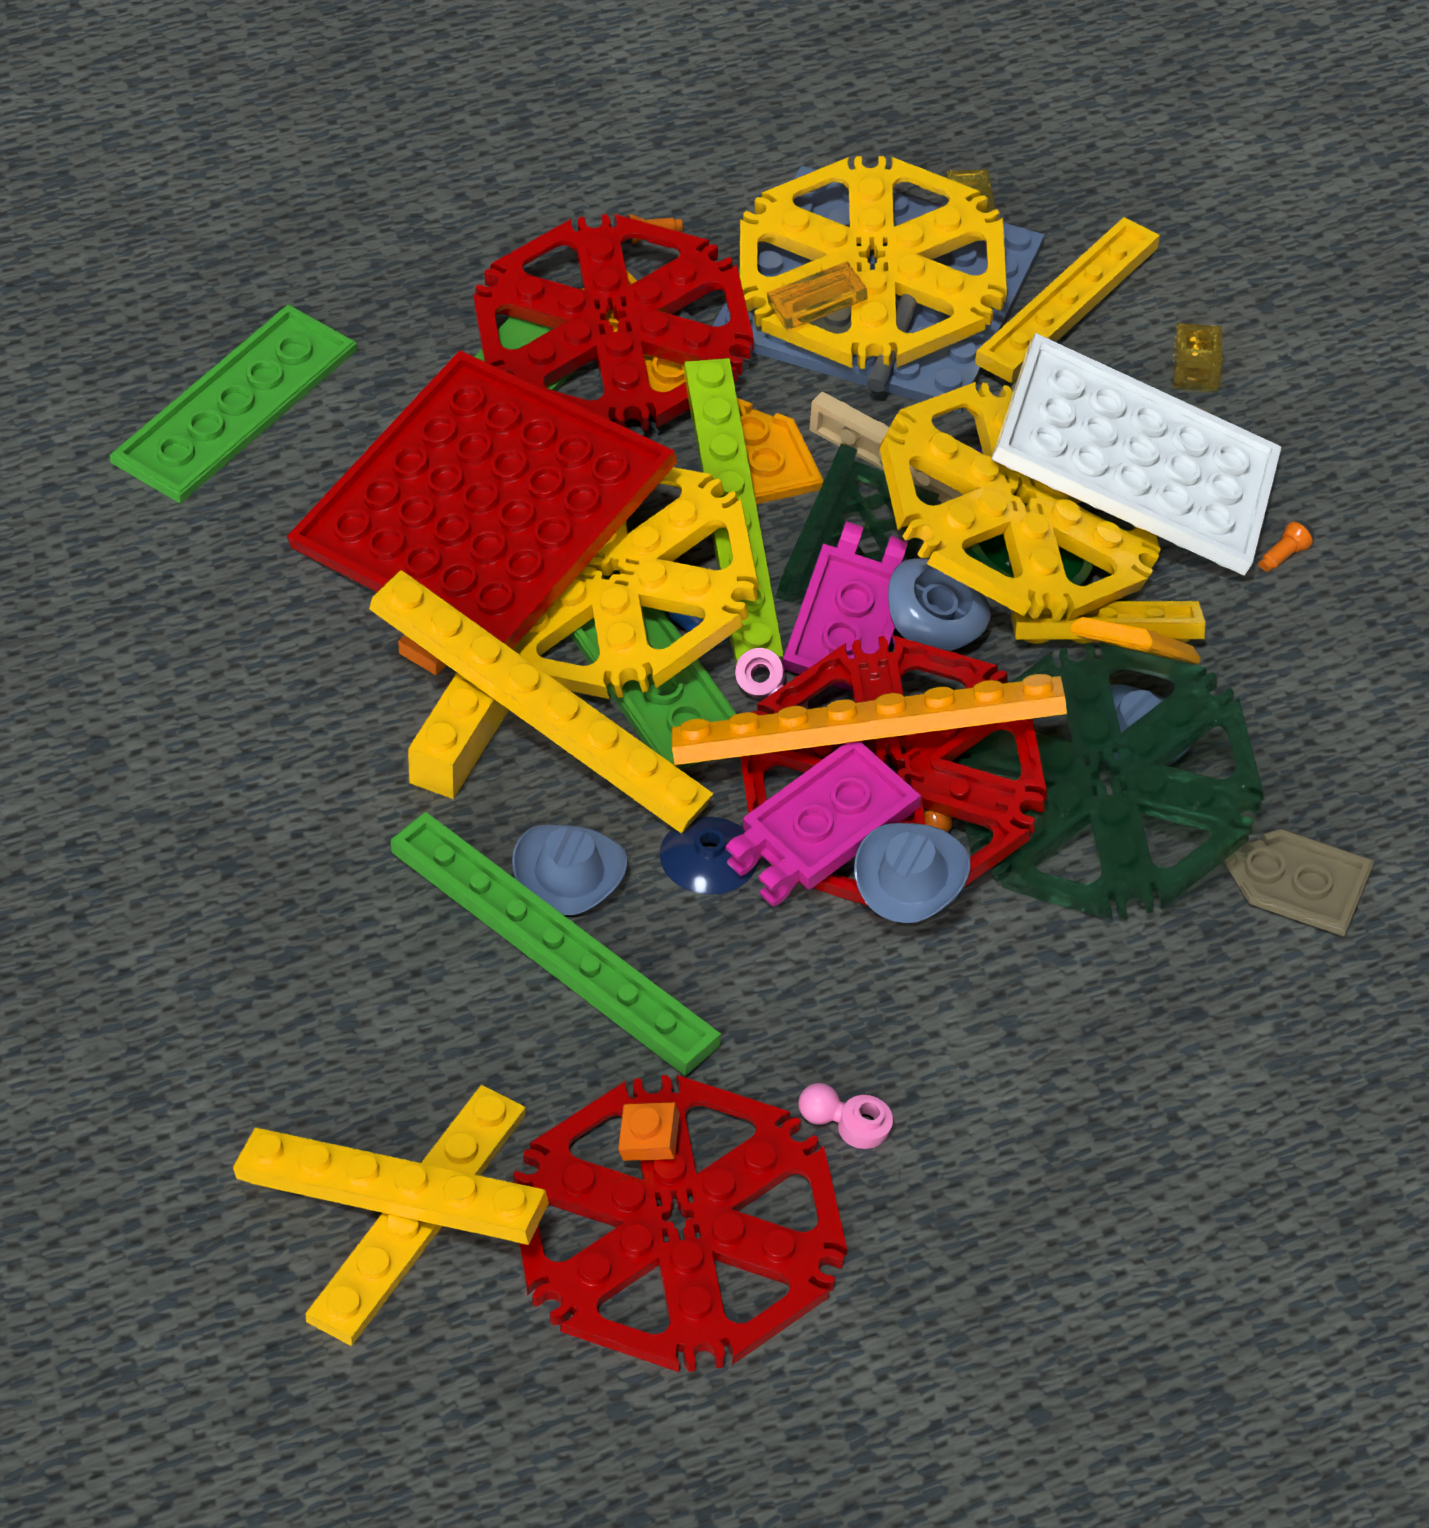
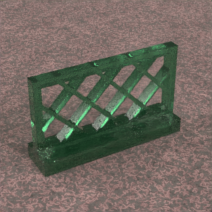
[775,443,940,603]

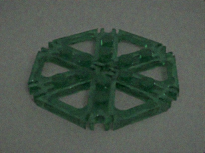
[951,642,1264,919]

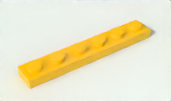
[975,217,1160,383]
[305,1085,526,1346]
[233,1127,549,1245]

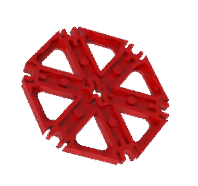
[473,214,754,431]
[740,635,1047,906]
[513,1074,847,1372]

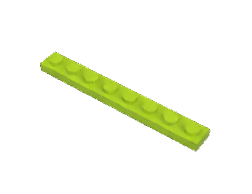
[684,358,784,667]

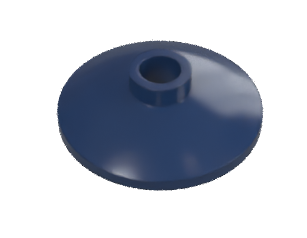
[660,817,758,894]

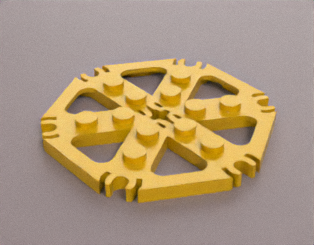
[740,156,1007,369]
[879,382,1161,621]
[513,467,760,699]

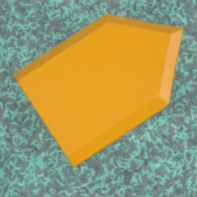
[737,398,824,504]
[1070,617,1201,667]

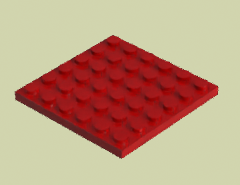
[286,350,678,650]

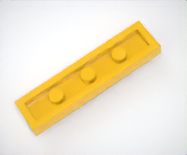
[1010,601,1206,644]

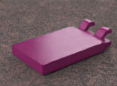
[782,521,908,691]
[726,741,921,907]

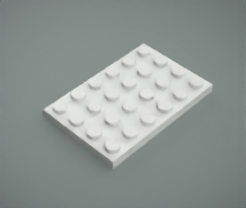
[991,333,1281,576]

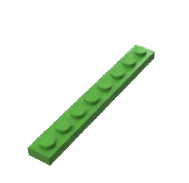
[391,812,721,1076]

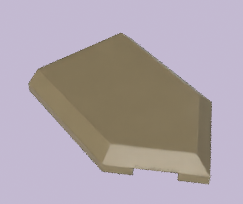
[1218,829,1375,937]

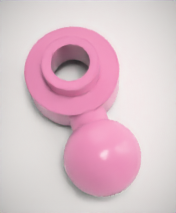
[735,648,808,709]
[798,1083,893,1149]

